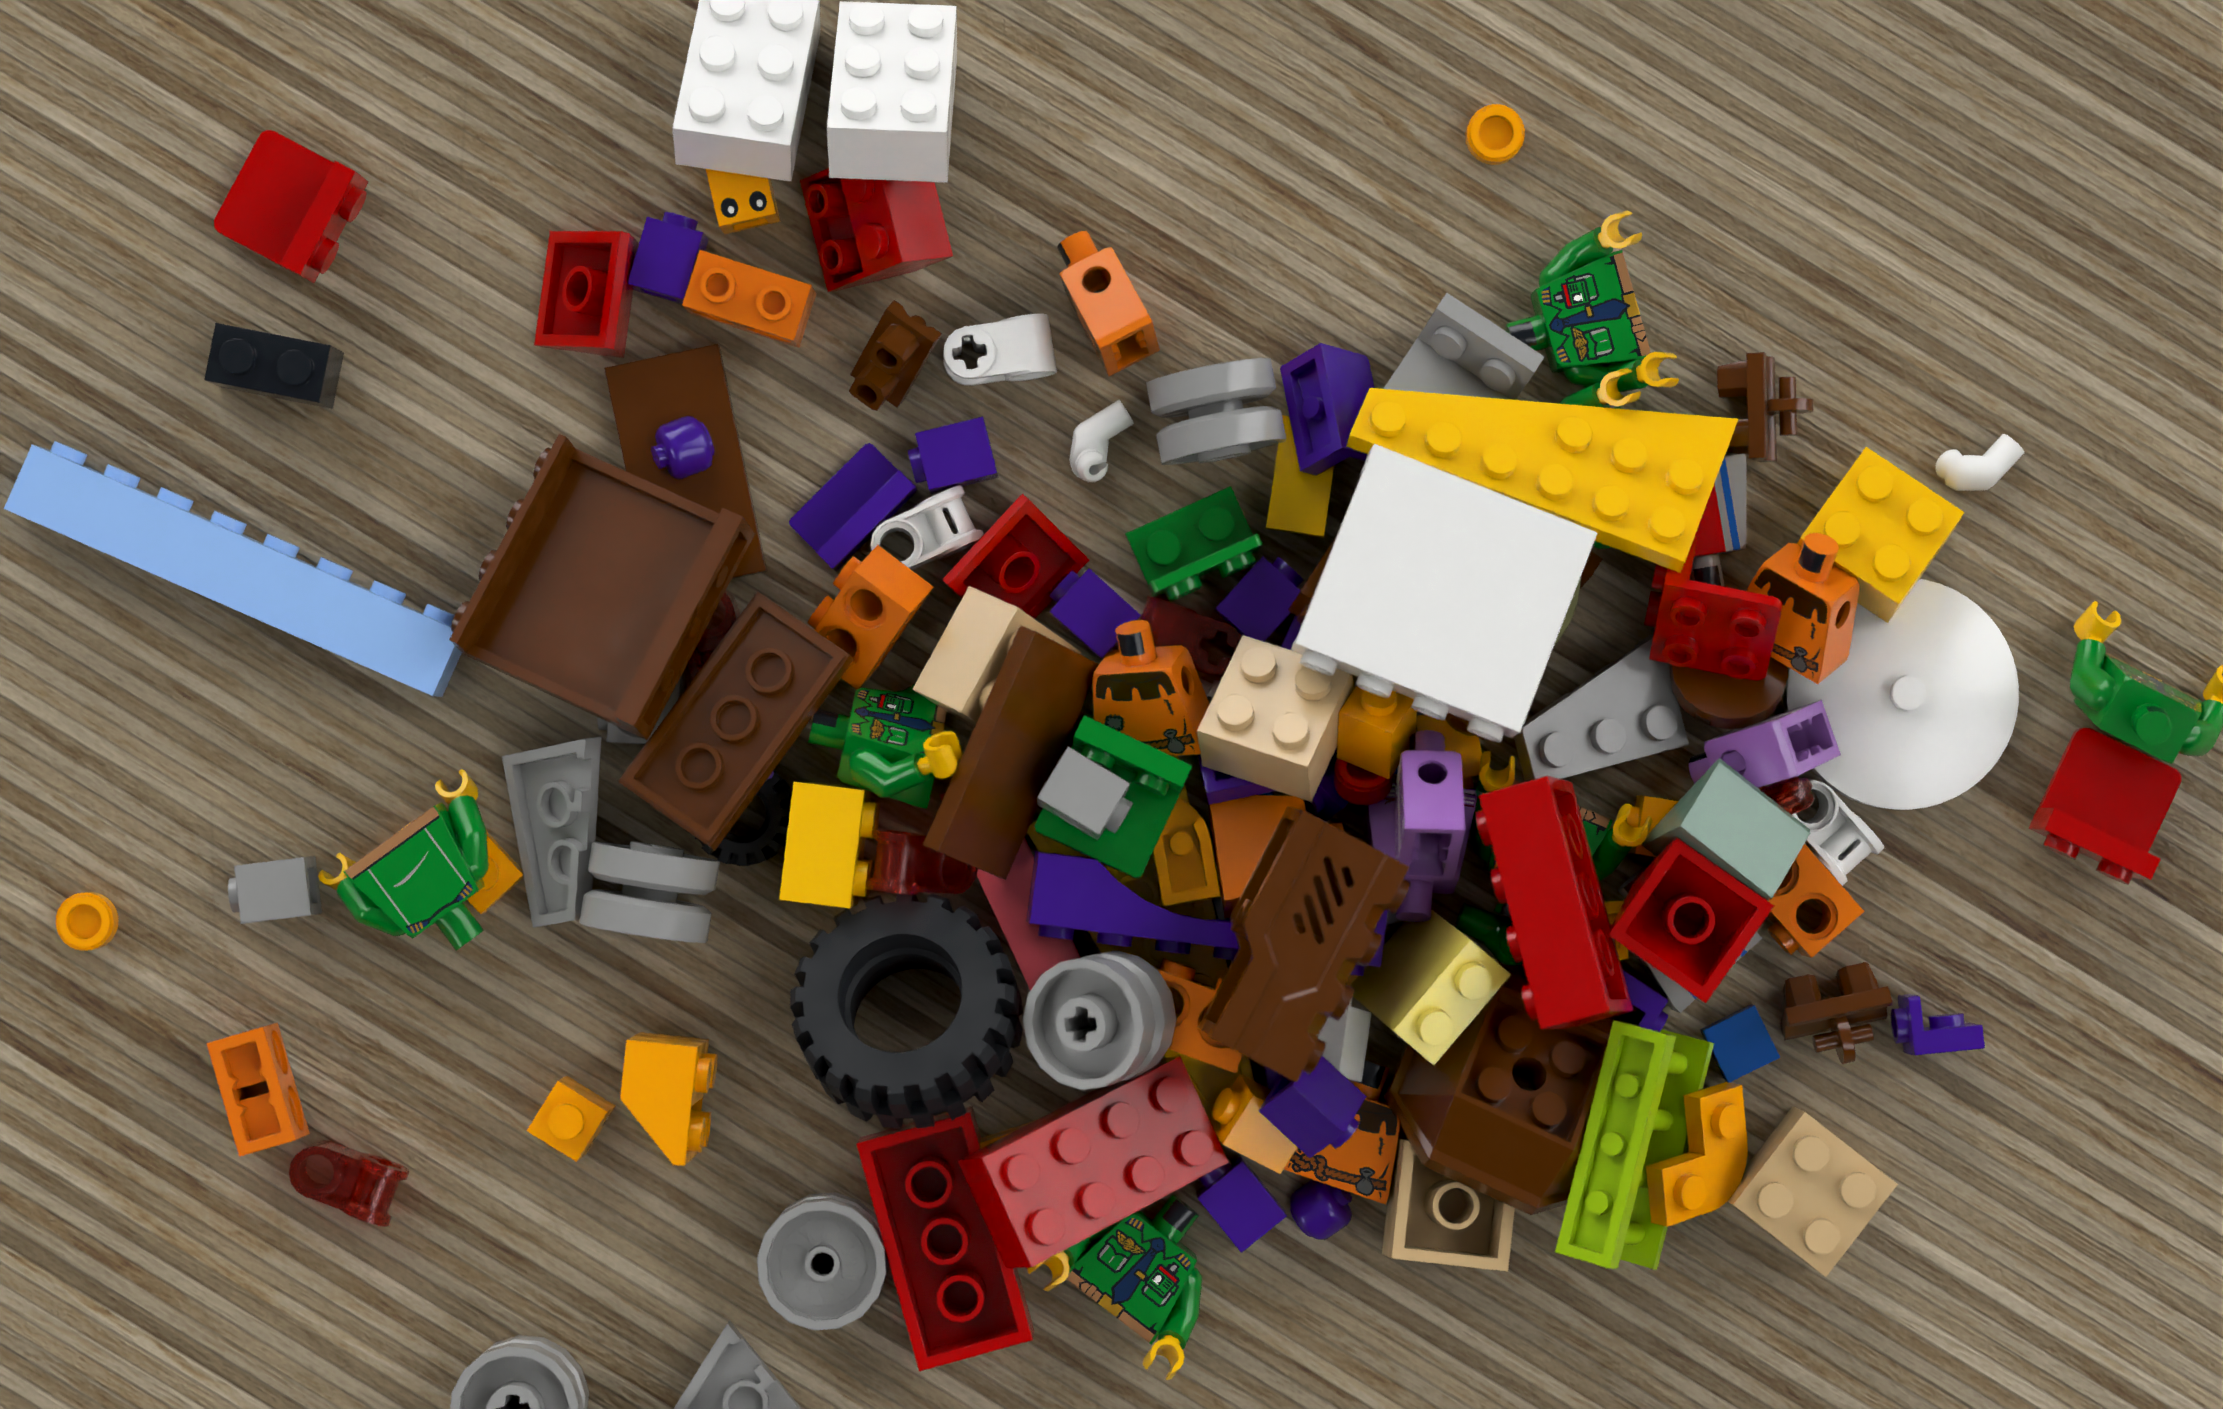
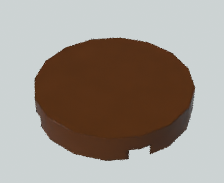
[1669,657,1789,729]

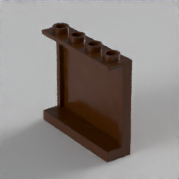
[449,434,755,740]

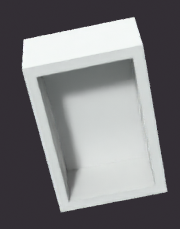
[672,0,820,181]
[827,1,957,182]

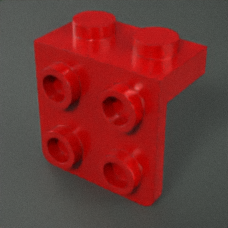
[214,130,368,283]
[1644,536,1782,681]
[2028,728,2182,885]

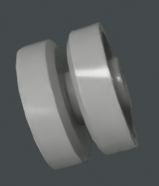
[1146,358,1286,465]
[579,841,720,943]
[1023,950,1176,1090]
[757,1192,890,1330]
[450,1335,589,1409]

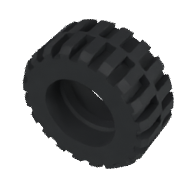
[790,891,1023,1129]

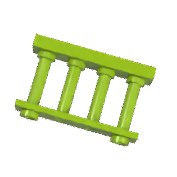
[1555,1020,1714,1270]

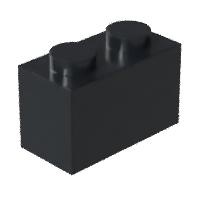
[204,323,344,409]

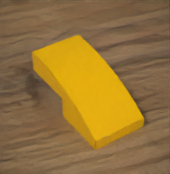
[1265,415,1334,538]

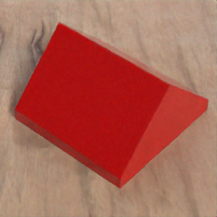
[534,231,639,358]
[942,494,1089,619]
[1607,837,1774,1003]

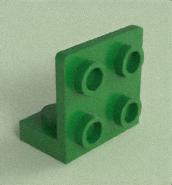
[1125,486,1263,603]
[1035,715,1192,879]

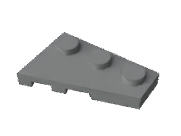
[1514,634,1689,782]
[502,736,602,928]
[674,1320,802,1409]

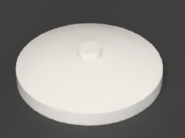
[1783,579,2019,810]

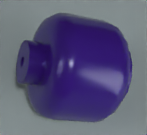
[651,416,715,480]
[1290,1179,1352,1240]

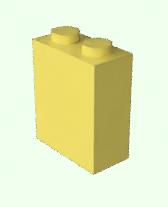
[1350,910,1511,1065]

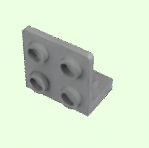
[1383,293,1544,400]

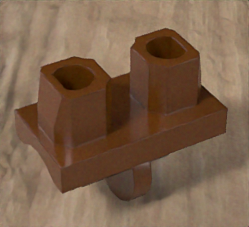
[849,300,942,411]
[1717,352,1813,462]
[1780,962,1893,1064]

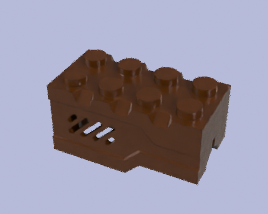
[1198,806,1410,1083]

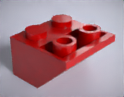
[800,168,953,292]

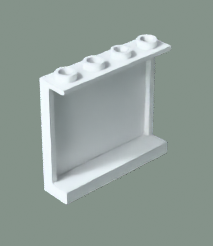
[1291,444,1597,742]

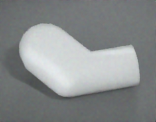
[1069,400,1134,482]
[1936,434,2024,491]

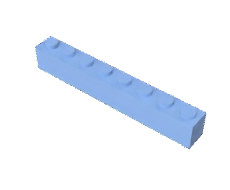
[4,441,462,697]

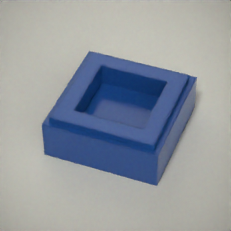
[1700,1004,1781,1082]

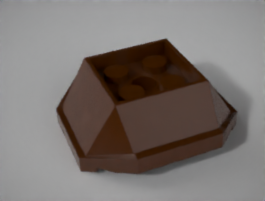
[1384,962,1619,1215]

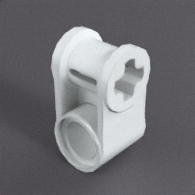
[943,314,1057,386]
[871,485,984,570]
[1775,778,1884,886]

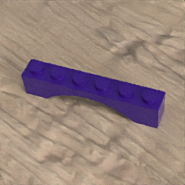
[1026,851,1388,976]

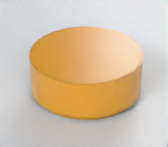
[1465,104,1525,165]
[56,892,119,951]

